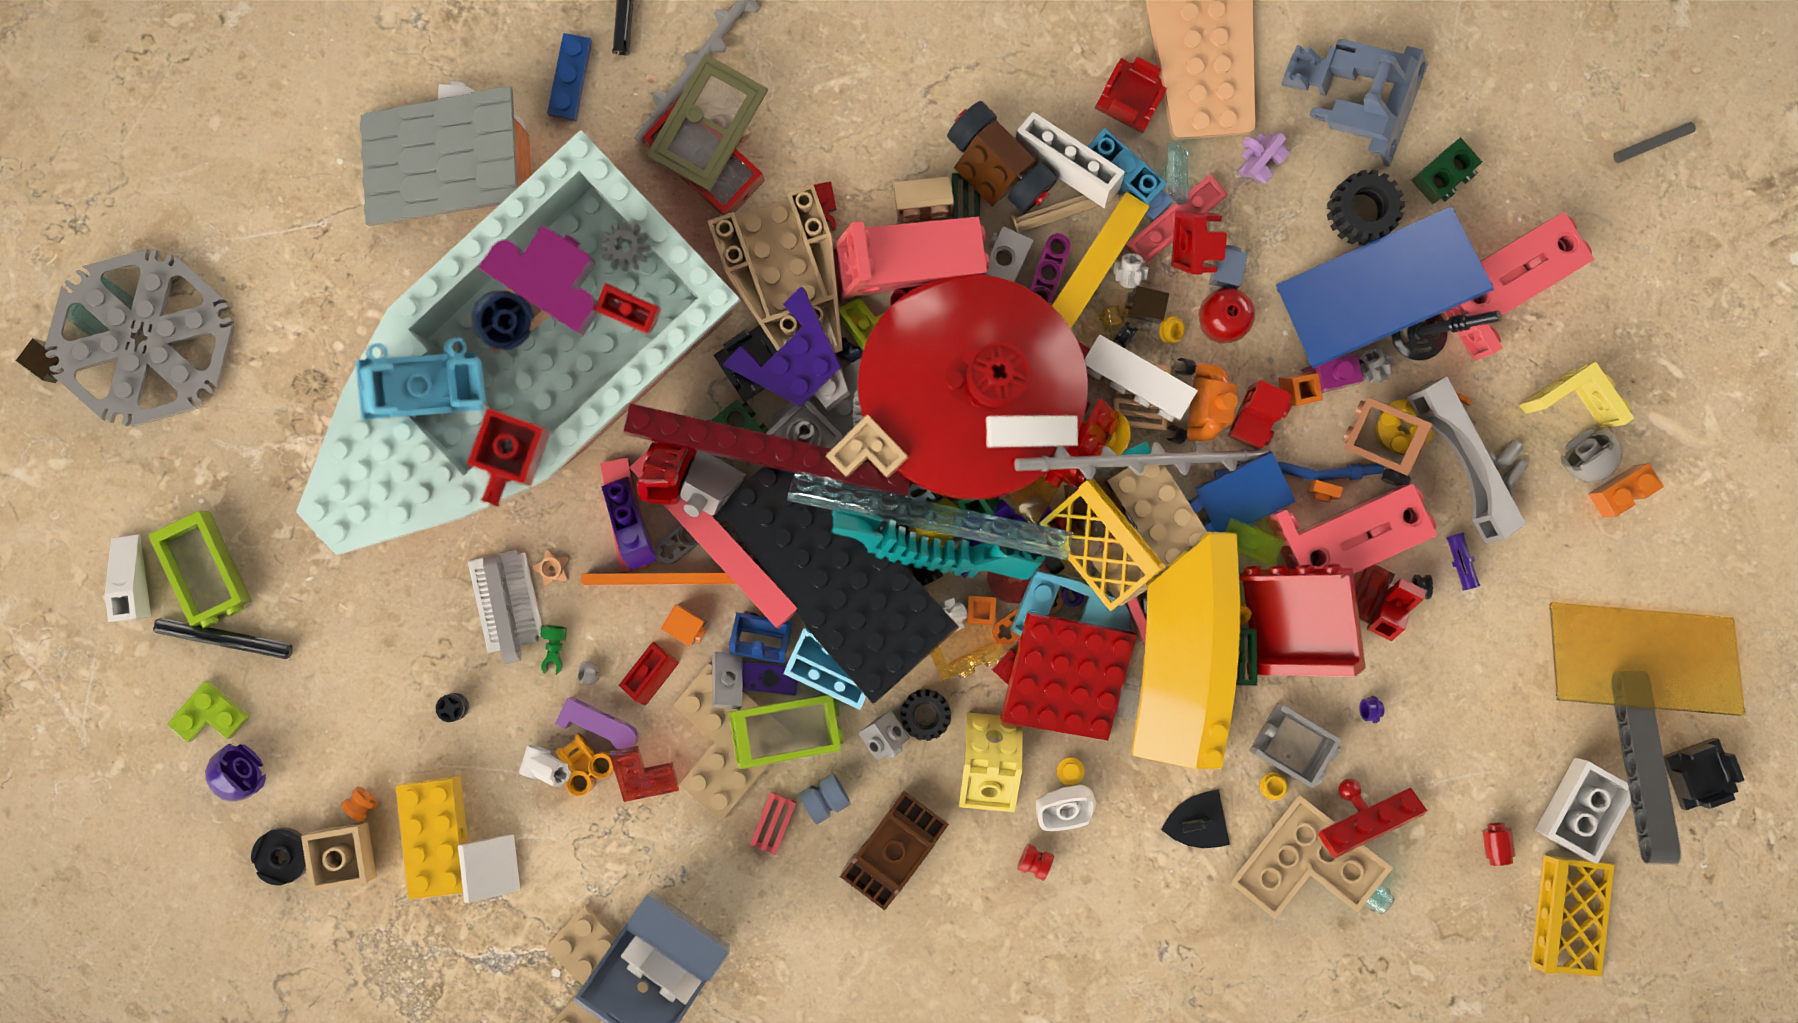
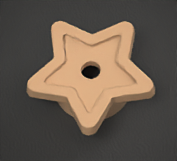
[533,550,568,586]

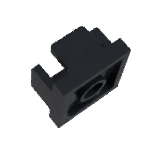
[714,325,777,402]
[1664,738,1744,811]

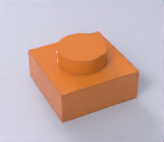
[1307,480,1343,503]
[966,595,997,625]

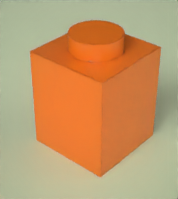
[1278,372,1323,406]
[661,604,708,646]

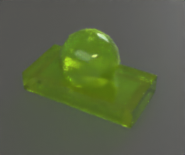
[1225,517,1284,566]

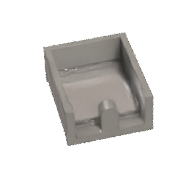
[1249,703,1341,788]

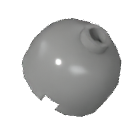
[1560,427,1623,482]

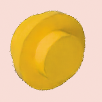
[1159,316,1185,344]
[1056,757,1085,786]
[1259,772,1288,801]

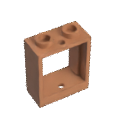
[1343,397,1434,476]

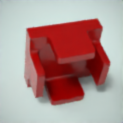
[1095,57,1167,134]
[1171,211,1227,275]

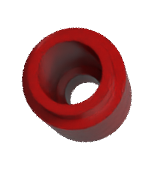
[1482,822,1515,866]

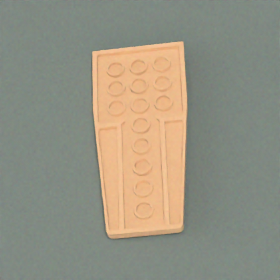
[1146,0,1255,140]

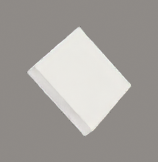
[458,834,520,903]

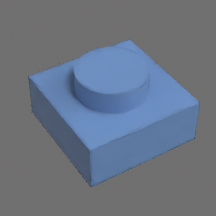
[1145,190,1173,222]

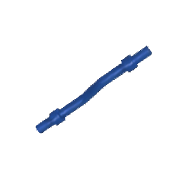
[1214,462,1384,481]

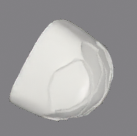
[1036,785,1096,831]

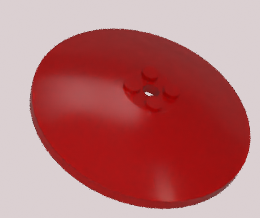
[858,274,1088,500]

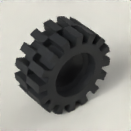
[901,689,951,741]

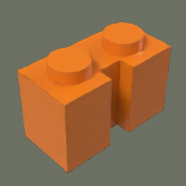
[1588,463,1664,518]

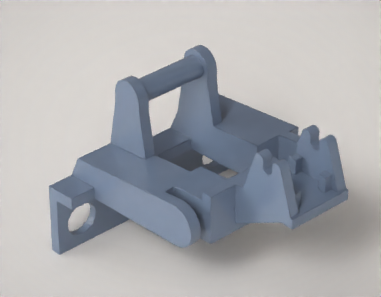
[1281,39,1428,167]

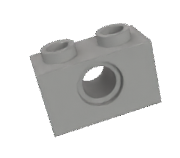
[985,226,1033,282]

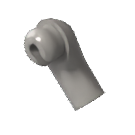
[1488,440,1523,469]

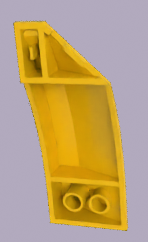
[1131,532,1240,769]

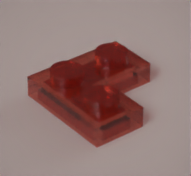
[610,746,679,802]

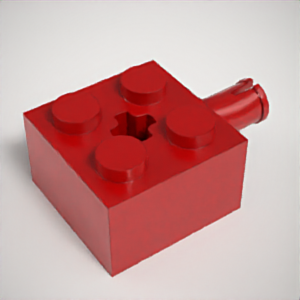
[467,408,551,507]

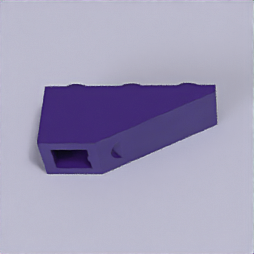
[601,477,657,570]

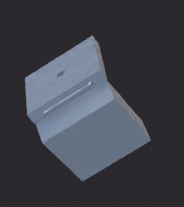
[573,890,730,1023]

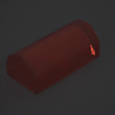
[1355,564,1395,624]

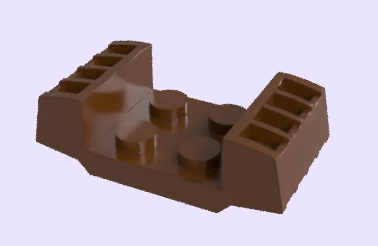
[840,790,949,911]

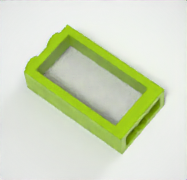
[148,510,252,628]
[728,694,844,769]

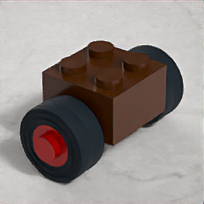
[947,101,1058,214]

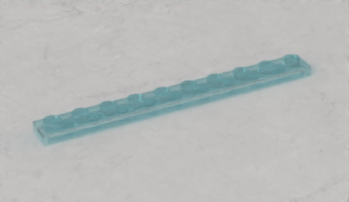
[787,474,1073,560]

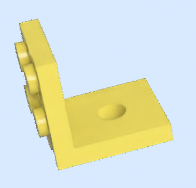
[1519,362,1634,429]
[959,712,1023,812]

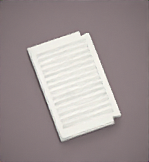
[467,550,542,653]

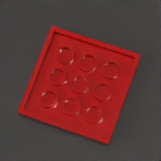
[1000,612,1137,741]

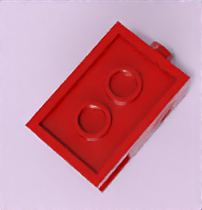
[1044,398,1119,489]

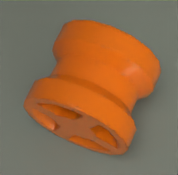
[341,786,378,822]

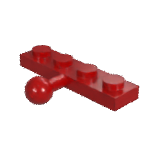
[1318,778,1428,859]

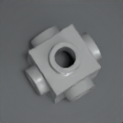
[858,710,910,761]

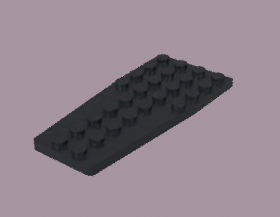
[721,466,959,704]

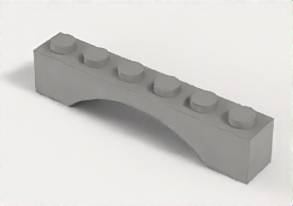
[1406,376,1526,544]

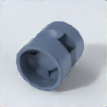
[799,773,851,824]

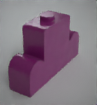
[478,226,598,337]

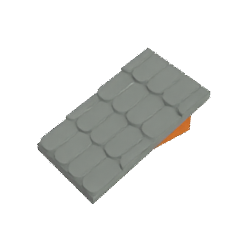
[360,86,531,226]

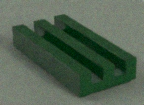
[952,173,980,219]
[1236,628,1258,686]

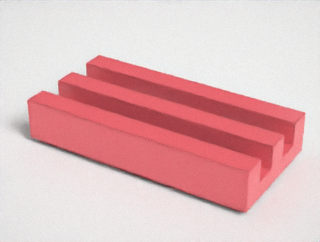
[750,792,797,856]

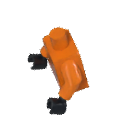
[1167,358,1238,444]

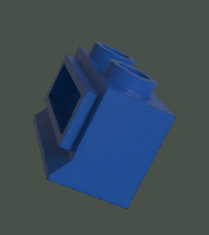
[729,612,792,664]

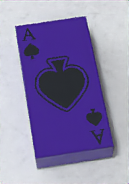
[742,661,798,696]

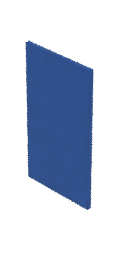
[1276,206,1494,368]

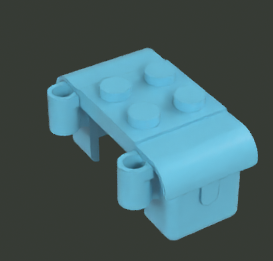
[355,338,485,420]

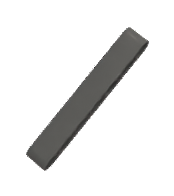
[1610,671,1681,864]

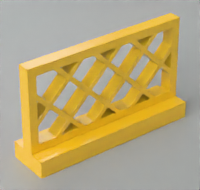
[1039,479,1166,611]
[1530,854,1615,977]

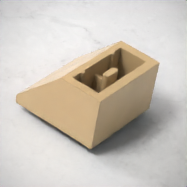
[894,176,954,224]

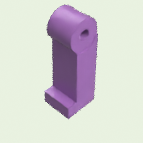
[555,697,639,751]

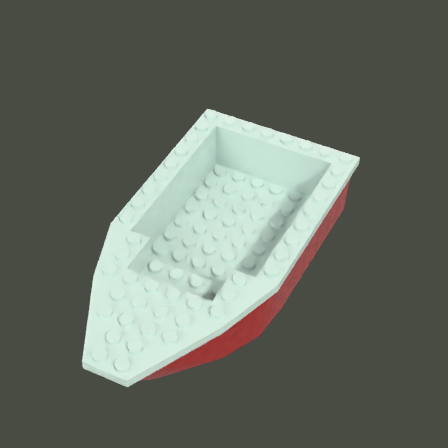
[296,130,741,555]

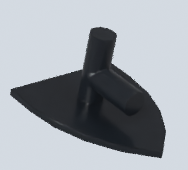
[1161,790,1230,849]

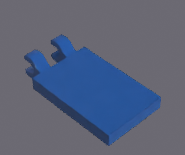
[1187,451,1296,533]

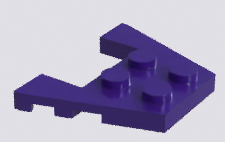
[723,286,842,407]

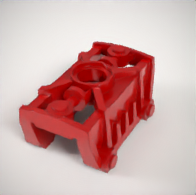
[636,442,697,505]

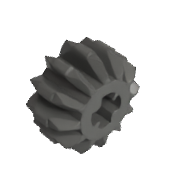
[600,221,651,273]

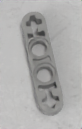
[483,554,522,664]

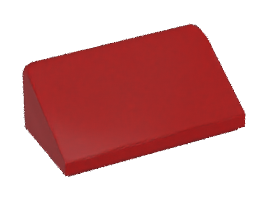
[618,641,679,705]

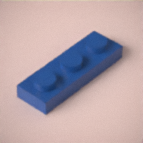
[547,33,592,121]

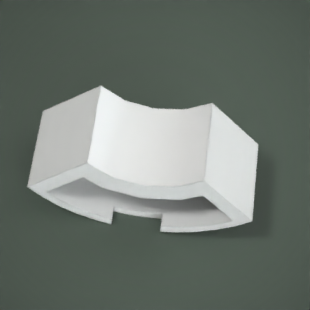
[621,936,702,1005]

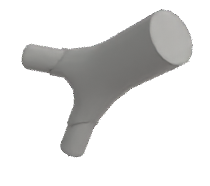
[1502,459,1528,496]

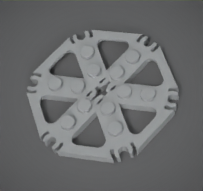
[44,249,235,427]

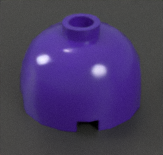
[205,743,266,801]

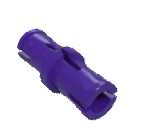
[1446,532,1481,591]

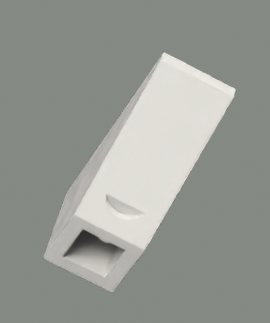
[105,534,151,622]

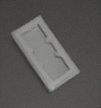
[712,651,743,710]

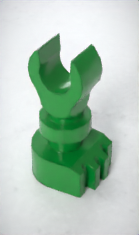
[540,625,567,675]

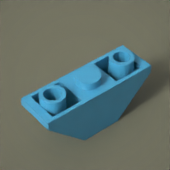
[1087,128,1167,205]

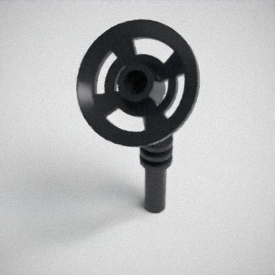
[1391,310,1502,361]

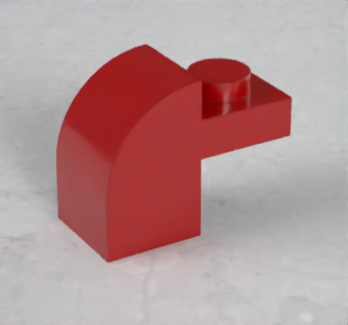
[1367,578,1426,642]

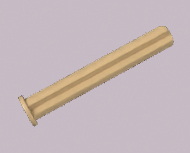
[1010,192,1119,234]

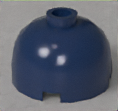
[471,290,533,350]

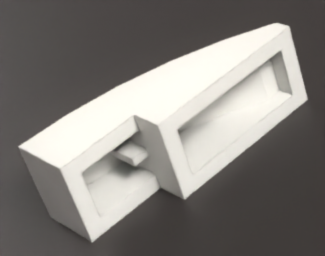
[987,416,1077,447]

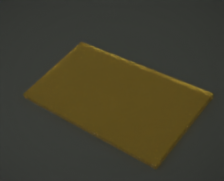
[1549,602,1746,716]

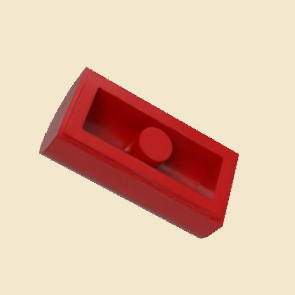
[594,283,661,334]

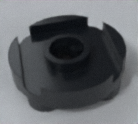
[251,827,306,886]

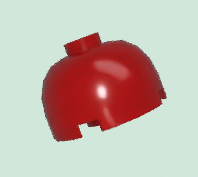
[1198,288,1255,344]

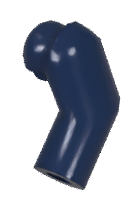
[836,337,863,363]

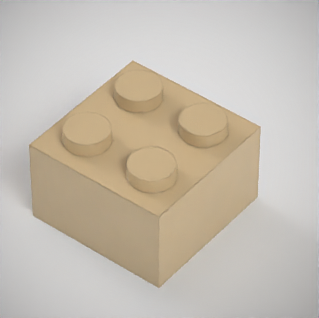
[301,821,377,892]

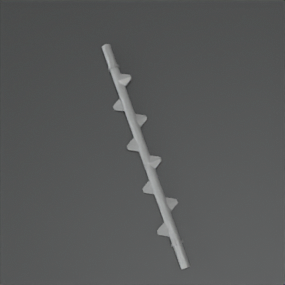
[634,0,759,145]
[1014,442,1270,479]

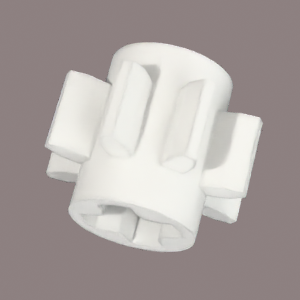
[1113,253,1149,288]
[938,598,967,632]

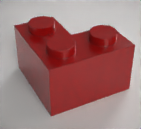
[1227,380,1292,450]

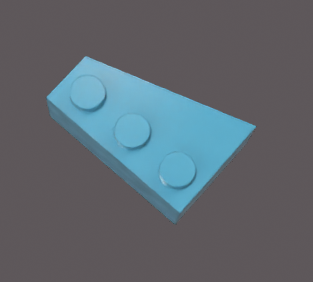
[783,625,866,710]

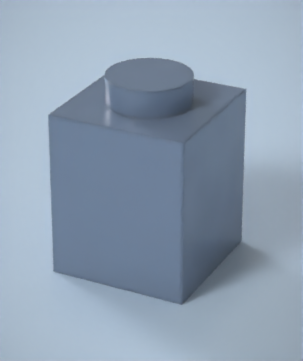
[1209,245,1248,289]

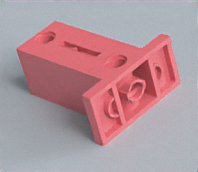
[1444,211,1595,361]
[833,217,989,302]
[1265,484,1437,574]

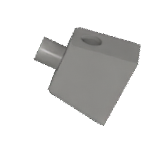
[680,451,746,517]

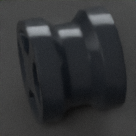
[435,693,469,723]

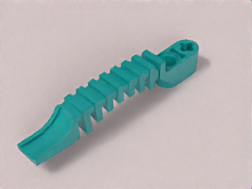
[832,508,1045,580]

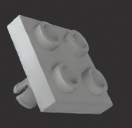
[766,401,844,477]

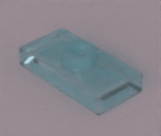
[1164,141,1188,205]

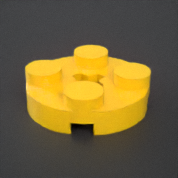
[1375,399,1434,455]

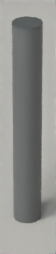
[1613,122,1696,163]

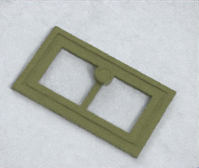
[646,54,769,192]

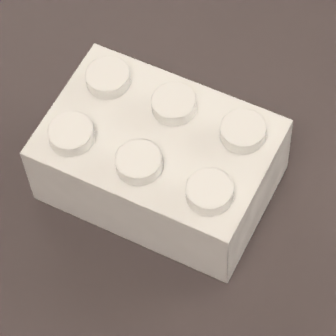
[1535,758,1631,864]

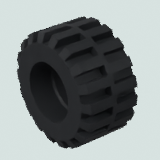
[1327,170,1405,246]

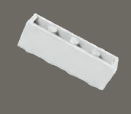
[1016,112,1125,208]
[1084,334,1198,422]

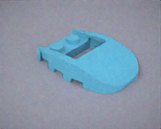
[1010,569,1130,636]

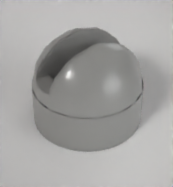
[577,661,600,685]

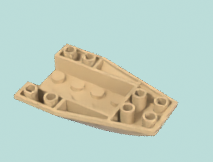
[707,184,843,353]

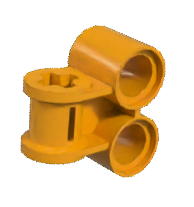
[556,733,618,796]

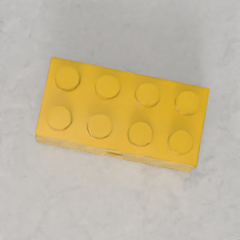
[395,775,468,900]

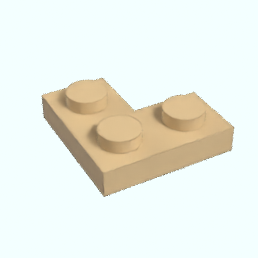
[826,415,909,478]

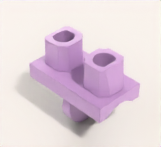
[1237,133,1290,183]

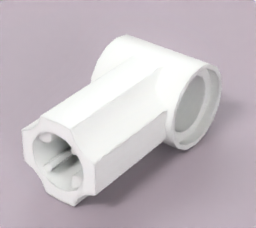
[519,745,571,787]

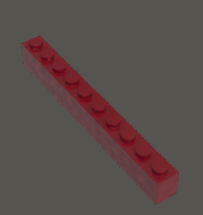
[623,403,910,497]

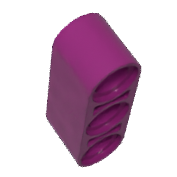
[1030,233,1071,304]

